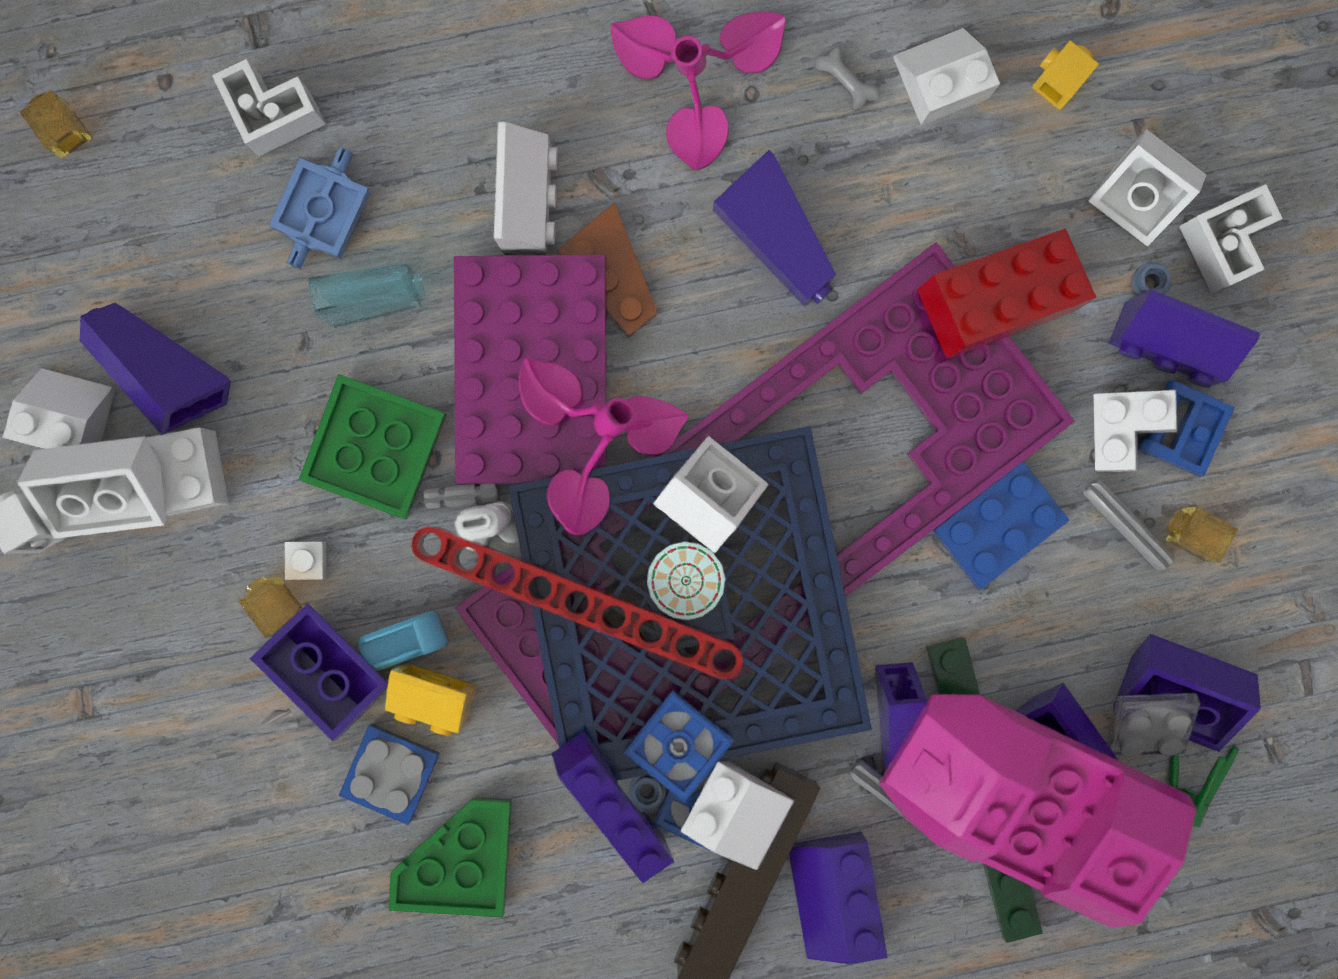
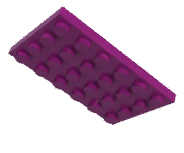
[454,255,607,484]

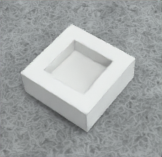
[285,542,326,580]

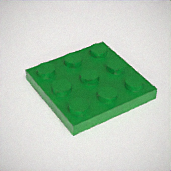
[298,374,447,520]

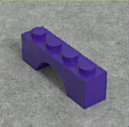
[551,731,675,884]

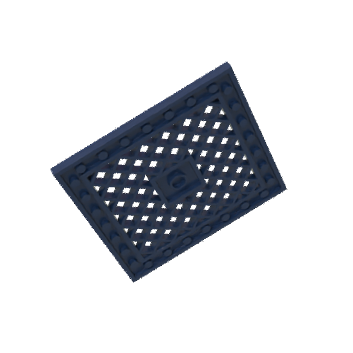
[508,426,872,790]

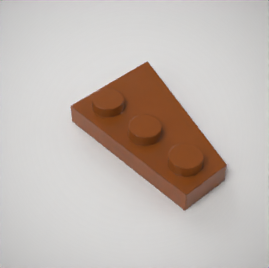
[557,202,658,338]

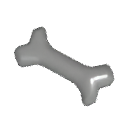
[815,46,879,111]

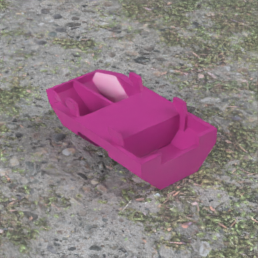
[878,694,1196,928]

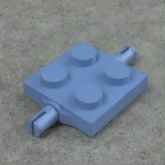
[269,147,371,270]

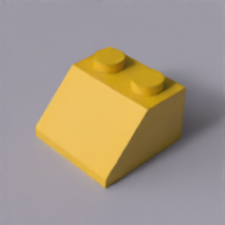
[385,662,478,736]

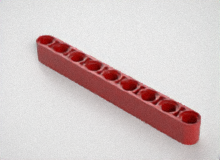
[411,526,743,679]

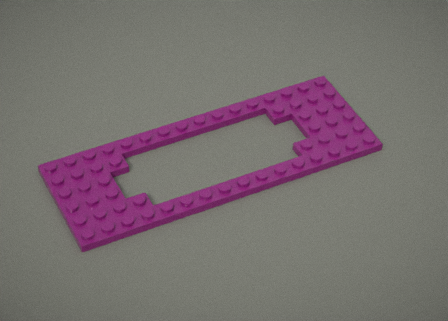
[455,242,1075,746]

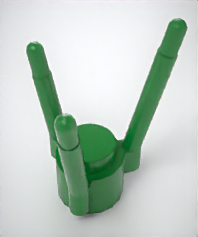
[1169,746,1239,827]

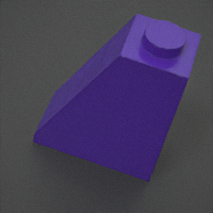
[875,662,928,770]

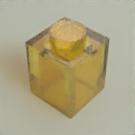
[19,90,93,159]
[1166,507,1238,563]
[238,576,303,638]

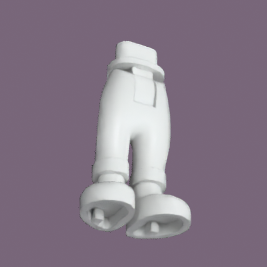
[455,501,519,551]

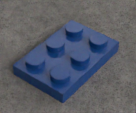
[932,461,1070,590]

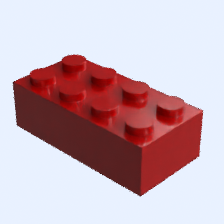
[917,228,1097,359]

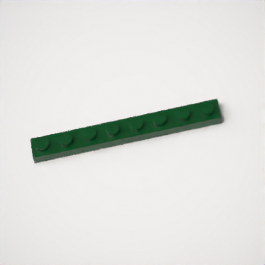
[926,637,1043,943]

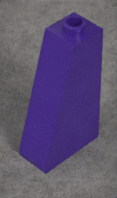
[713,150,836,307]
[79,302,231,435]

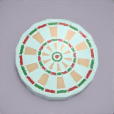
[647,542,725,620]

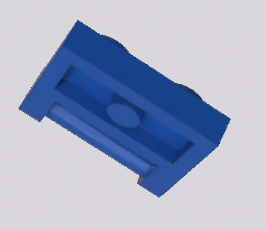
[1137,380,1235,477]

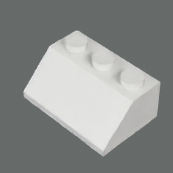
[494,122,558,255]
[17,436,166,539]

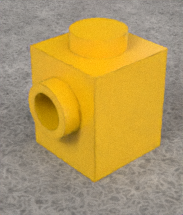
[1031,40,1099,110]

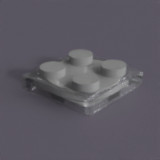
[1106,693,1200,757]

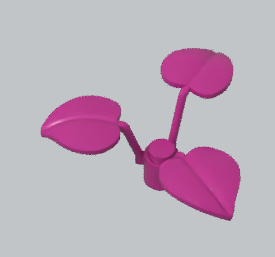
[611,12,786,170]
[518,357,688,535]

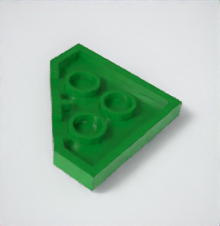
[388,797,512,918]

